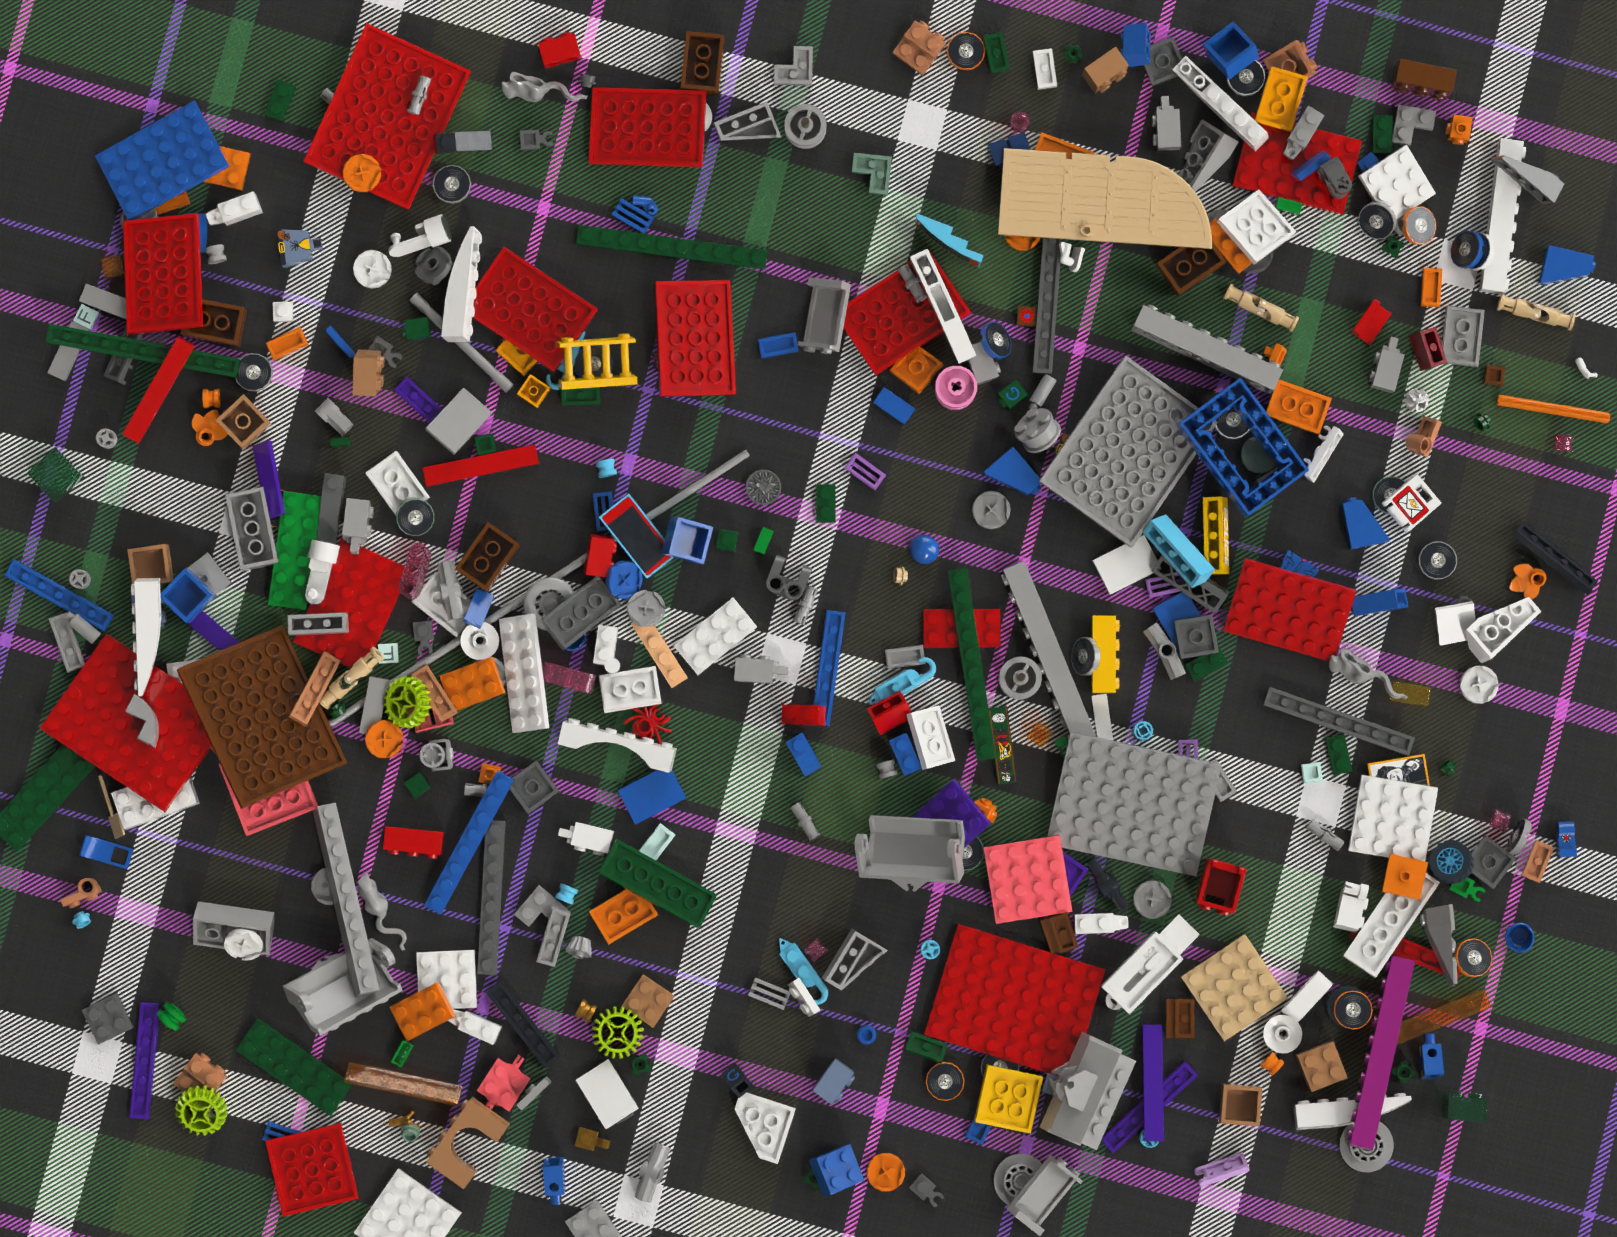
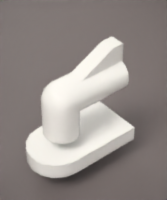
[1059,242,1085,272]

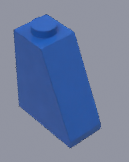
[1538,245,1596,285]
[983,447,1042,496]
[1341,497,1389,550]
[1350,589,1408,616]
[786,733,821,776]

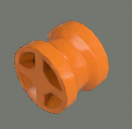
[203,389,221,408]
[1260,1052,1284,1076]

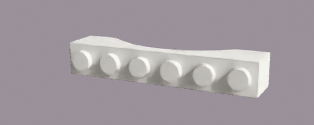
[558,718,677,773]

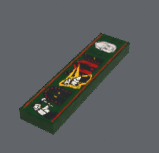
[989,706,1017,785]

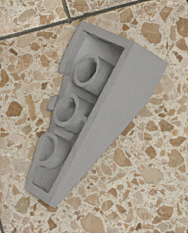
[1179,119,1238,192]
[1420,904,1458,987]

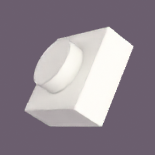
[273,302,293,322]

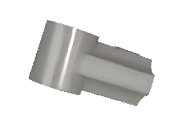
[315,398,353,436]

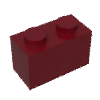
[1409,326,1448,371]

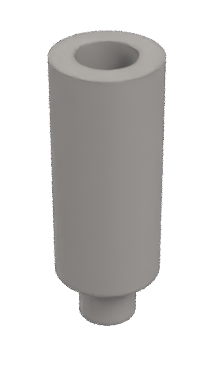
[1028,374,1056,409]
[65,611,101,644]

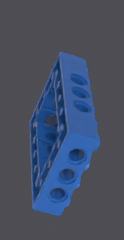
[1176,378,1309,518]

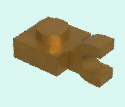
[575,1127,610,1151]

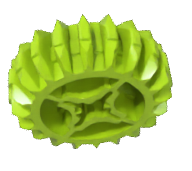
[383,676,432,728]
[592,1006,644,1059]
[175,1085,228,1136]

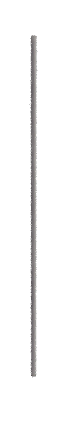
[328,450,750,728]

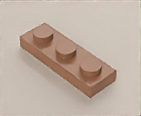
[411,665,458,723]

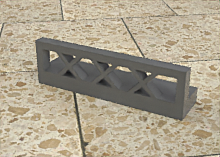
[1151,555,1229,613]

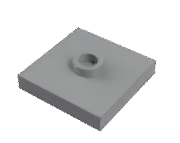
[187,552,232,595]
[517,1076,551,1110]

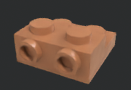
[892,21,946,76]
[1263,40,1318,79]
[173,1053,228,1093]

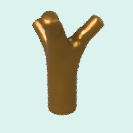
[389,1111,420,1129]

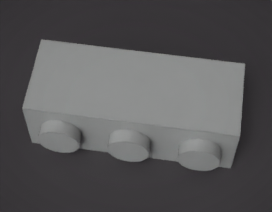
[288,613,349,636]

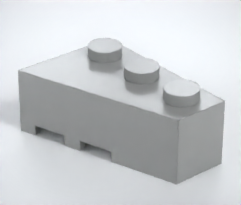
[713,102,781,141]
[822,929,888,990]

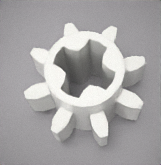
[1404,388,1430,412]

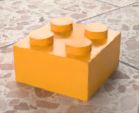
[517,374,551,408]

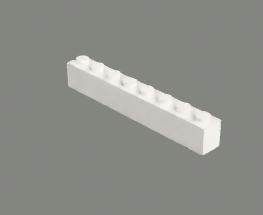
[1479,138,1526,294]

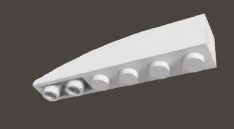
[1172,56,1269,151]
[441,226,482,342]
[910,249,976,364]
[131,578,161,696]
[1294,1093,1412,1130]

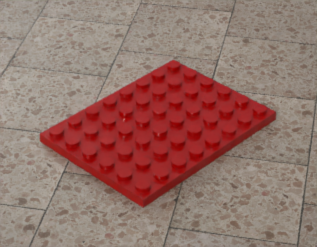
[303,23,471,210]
[40,634,212,812]
[924,924,1105,1076]

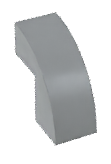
[126,694,159,748]

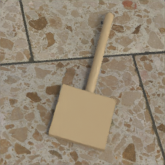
[98,775,125,839]

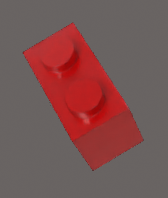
[538,32,582,69]
[584,534,617,577]
[867,691,912,735]
[781,705,826,726]

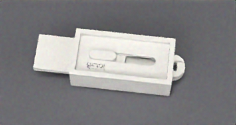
[1100,914,1200,1014]

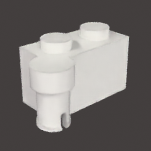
[593,625,620,674]
[1333,881,1369,933]

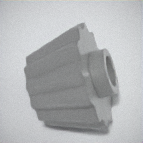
[566,936,591,959]

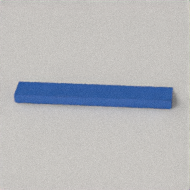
[4,559,114,632]
[813,610,846,726]

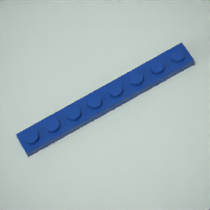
[424,770,514,914]

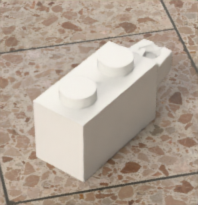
[206,192,263,226]
[558,822,614,856]
[1073,913,1128,934]
[448,1009,502,1045]

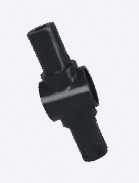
[1087,859,1130,912]

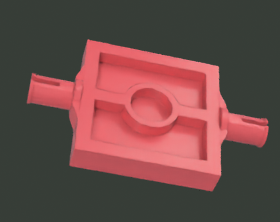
[477,1055,530,1111]

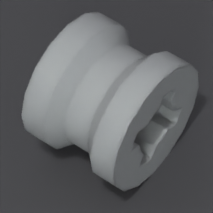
[205,244,227,264]
[96,428,118,449]
[69,569,91,589]
[876,759,898,779]

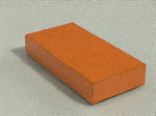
[1420,268,1442,308]
[266,327,309,361]

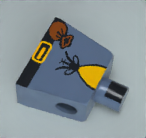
[277,229,323,268]

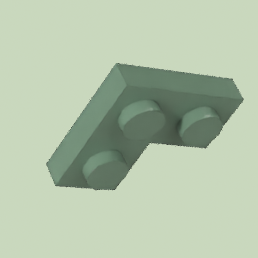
[852,153,892,196]

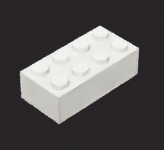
[111,777,200,830]

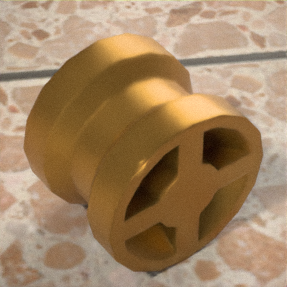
[575,999,597,1023]

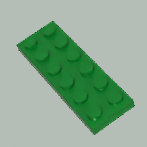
[268,491,322,610]

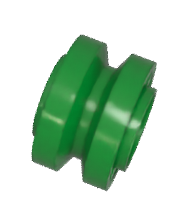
[156,1002,187,1031]

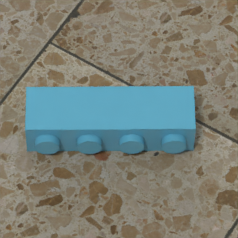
[1143,514,1215,588]

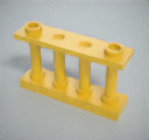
[556,334,637,390]

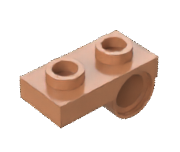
[1406,416,1442,457]
[60,878,102,908]

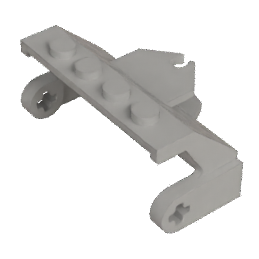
[855,815,965,892]
[283,938,403,1036]
[1040,1032,1136,1150]

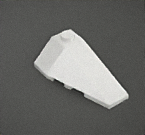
[1465,597,1541,663]

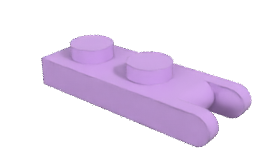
[1194,1152,1250,1187]

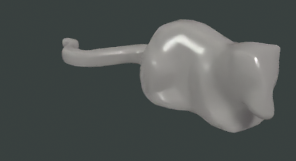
[502,72,587,102]
[1329,648,1407,700]
[357,873,407,951]

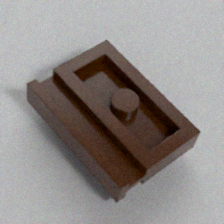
[1040,912,1079,954]
[1166,999,1194,1038]

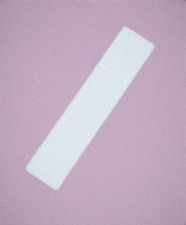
[1092,694,1113,740]

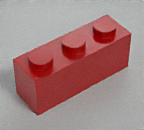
[383,826,445,859]

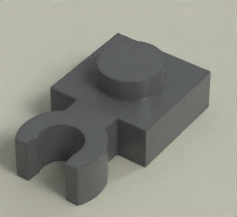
[520,129,553,151]
[368,336,403,368]
[413,621,434,655]
[909,1173,944,1207]

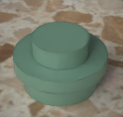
[401,1124,420,1142]

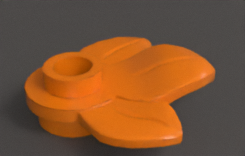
[192,410,228,446]
[1509,564,1546,599]

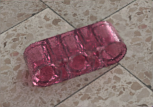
[399,543,431,600]
[542,661,596,694]

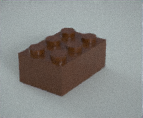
[681,31,725,95]
[1391,59,1457,101]
[1156,242,1226,297]
[180,299,247,347]
[455,522,521,592]

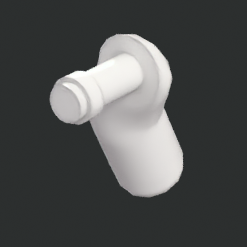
[1575,358,1597,379]

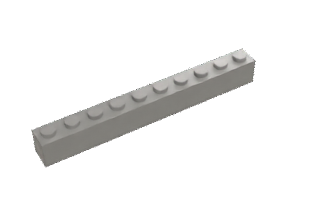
[1001,561,1096,740]
[313,803,379,997]

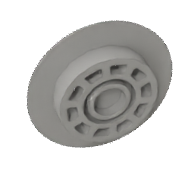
[523,577,575,630]
[1340,1121,1394,1172]
[994,1154,1042,1205]

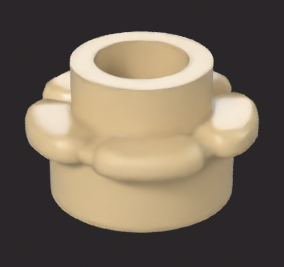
[893,567,908,585]

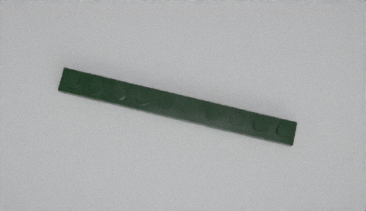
[576,225,768,270]
[46,324,240,378]
[948,568,996,761]

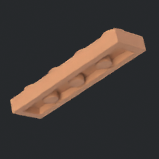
[289,651,341,727]

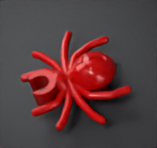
[623,704,672,744]

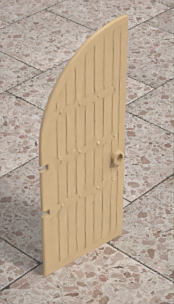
[998,148,1212,249]

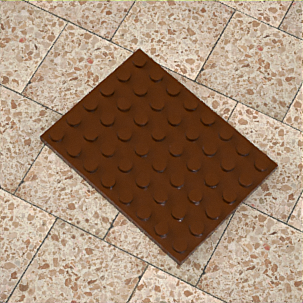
[177,625,347,809]

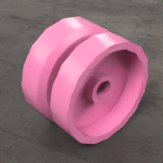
[935,366,977,410]

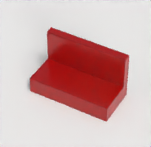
[1351,299,1392,345]

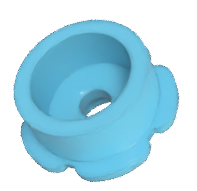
[72,911,91,929]

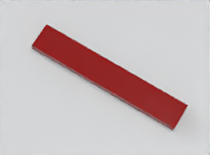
[123,336,195,444]
[423,445,539,487]
[1349,923,1460,980]

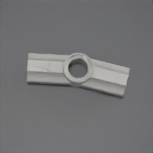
[438,561,464,620]
[1143,622,1186,680]
[634,1142,671,1203]

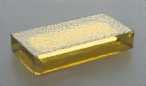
[1389,681,1431,707]

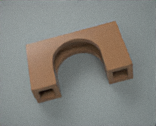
[426,1097,510,1189]

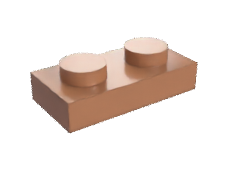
[1521,840,1554,883]

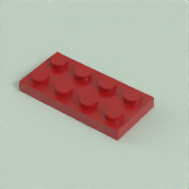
[923,609,1001,648]

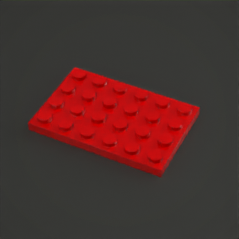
[589,88,707,168]
[1232,112,1362,215]
[123,213,203,334]
[472,247,598,373]
[843,250,971,376]
[654,280,736,397]
[293,537,412,668]
[1223,558,1357,661]

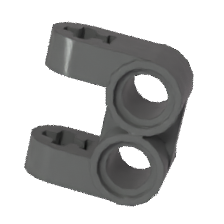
[1317,157,1352,199]
[766,555,813,601]

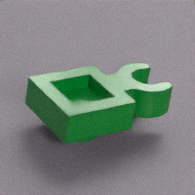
[1448,878,1485,902]

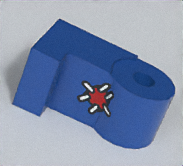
[1556,821,1577,857]

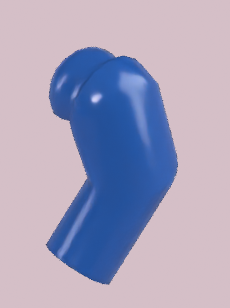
[632,195,658,215]

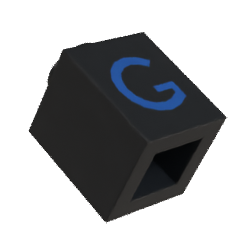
[721,1063,754,1098]

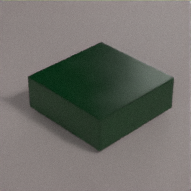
[474,433,497,456]
[330,437,352,448]
[405,772,431,799]

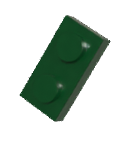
[983,32,1010,74]
[264,79,297,122]
[1372,115,1393,154]
[561,387,600,406]
[816,484,836,523]
[1185,646,1228,682]
[1325,734,1353,775]
[905,1031,948,1063]

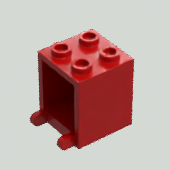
[1194,858,1247,916]

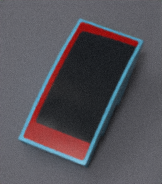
[915,214,983,267]
[599,494,674,578]

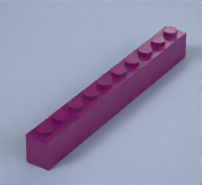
[1346,956,1415,1151]

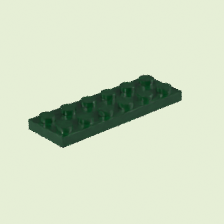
[0,745,96,852]
[598,839,717,929]
[236,1018,353,1116]

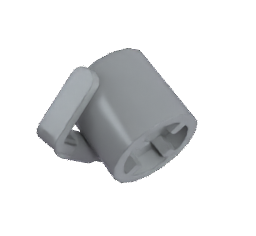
[420,739,454,771]

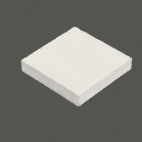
[1435,601,1476,645]

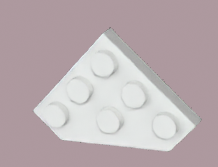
[735,1092,796,1164]

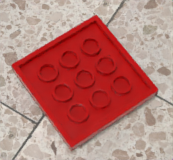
[265,1123,359,1217]

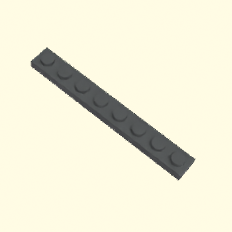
[1032,238,1062,375]
[1263,687,1415,756]
[477,820,506,975]

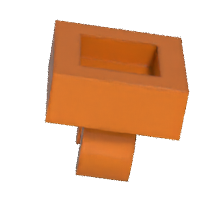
[1263,343,1287,365]
[479,763,502,784]

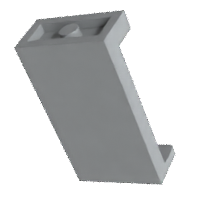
[798,277,851,354]
[1007,1155,1083,1236]

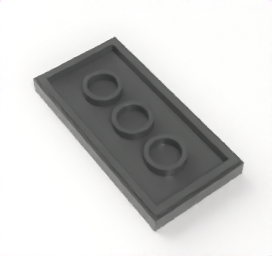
[539,576,622,651]

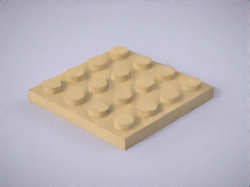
[1181,934,1288,1041]

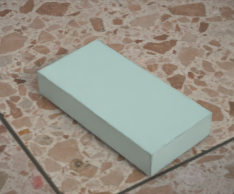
[639,823,675,860]

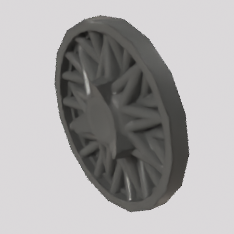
[746,469,781,505]

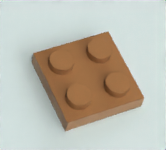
[622,974,675,1028]

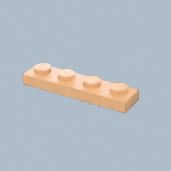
[631,622,688,688]

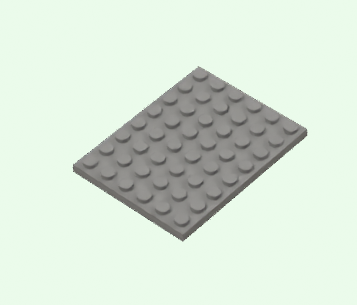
[1039,356,1218,547]
[1047,731,1222,876]

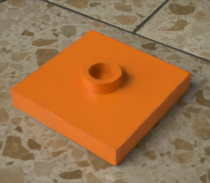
[889,347,943,394]
[1382,854,1428,900]

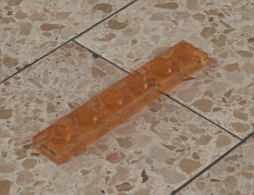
[1397,989,1492,1045]
[344,1062,462,1106]

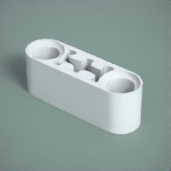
[1281,970,1333,1022]

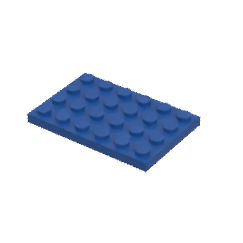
[95,100,230,220]

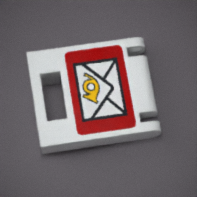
[1382,474,1441,533]

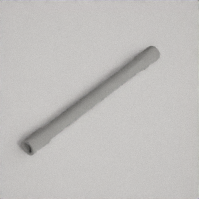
[409,293,514,393]

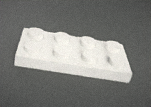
[674,598,757,675]

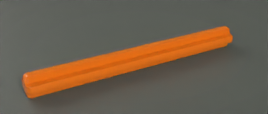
[1496,395,1610,423]

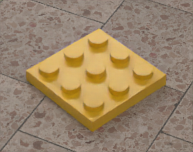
[974,1065,1043,1134]

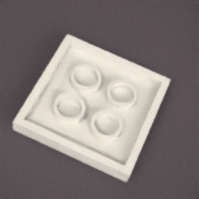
[1358,145,1436,219]
[1217,190,1296,264]
[417,950,477,1009]

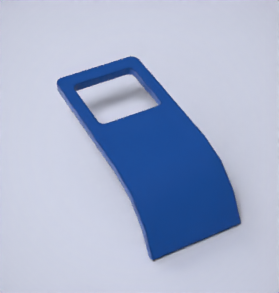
[79,835,133,869]

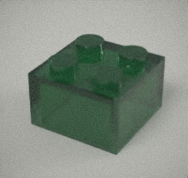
[27,447,85,503]
[1442,1091,1488,1123]

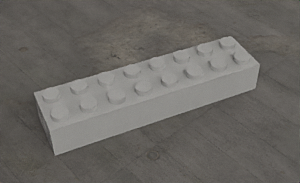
[1131,304,1283,395]

